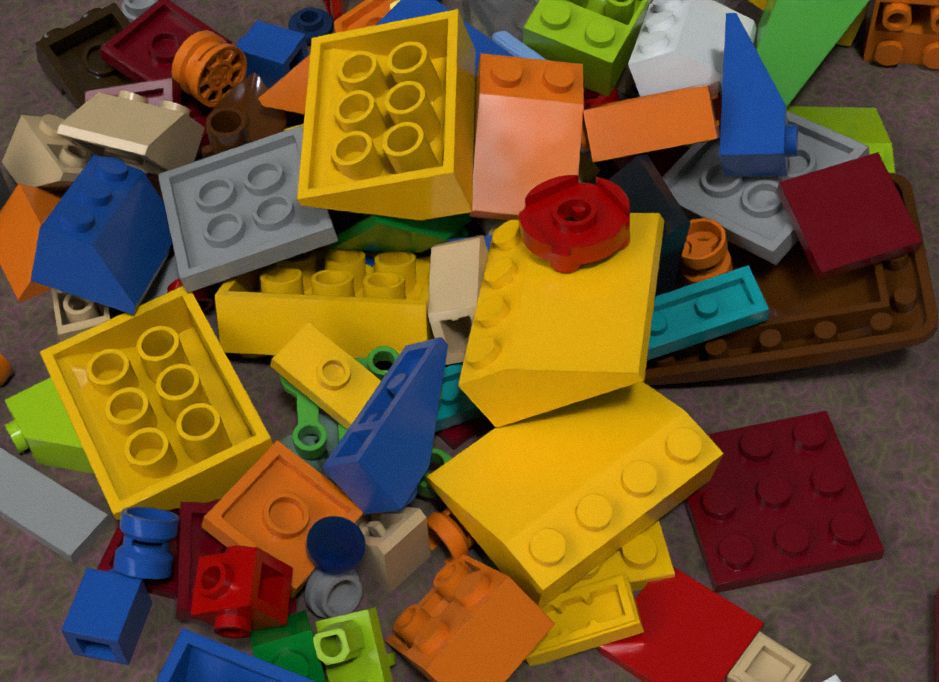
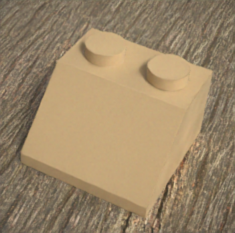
[56,90,205,175]

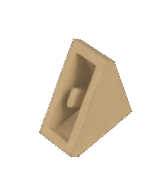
[338,507,431,593]

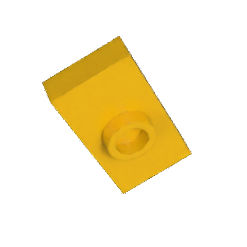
[270,321,381,430]
[526,572,644,666]

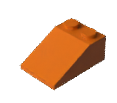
[469,53,584,220]

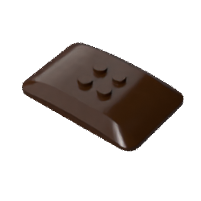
[643,173,938,385]

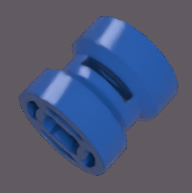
[113,507,180,579]

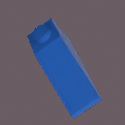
[719,13,798,177]
[322,337,448,514]

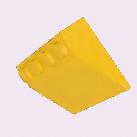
[297,9,476,220]
[458,213,665,428]
[215,244,435,361]
[40,286,273,520]
[426,381,724,609]

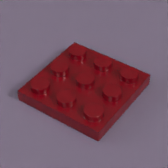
[684,411,885,593]

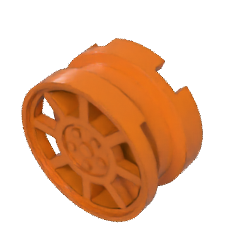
[172,30,247,107]

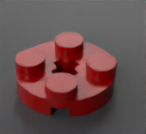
[519,175,630,273]

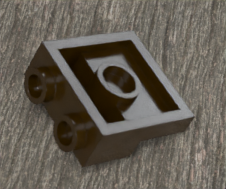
[36,2,136,109]

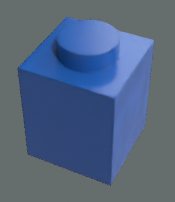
[236,20,309,88]
[61,568,152,665]

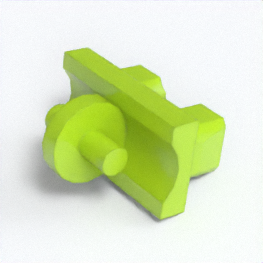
[313,607,397,682]

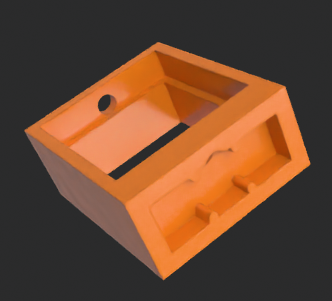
[581,81,722,162]

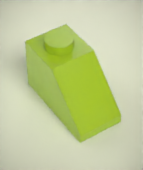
[4,377,95,474]

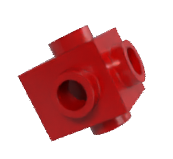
[190,545,293,639]

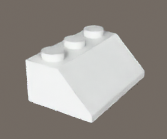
[628,0,757,97]

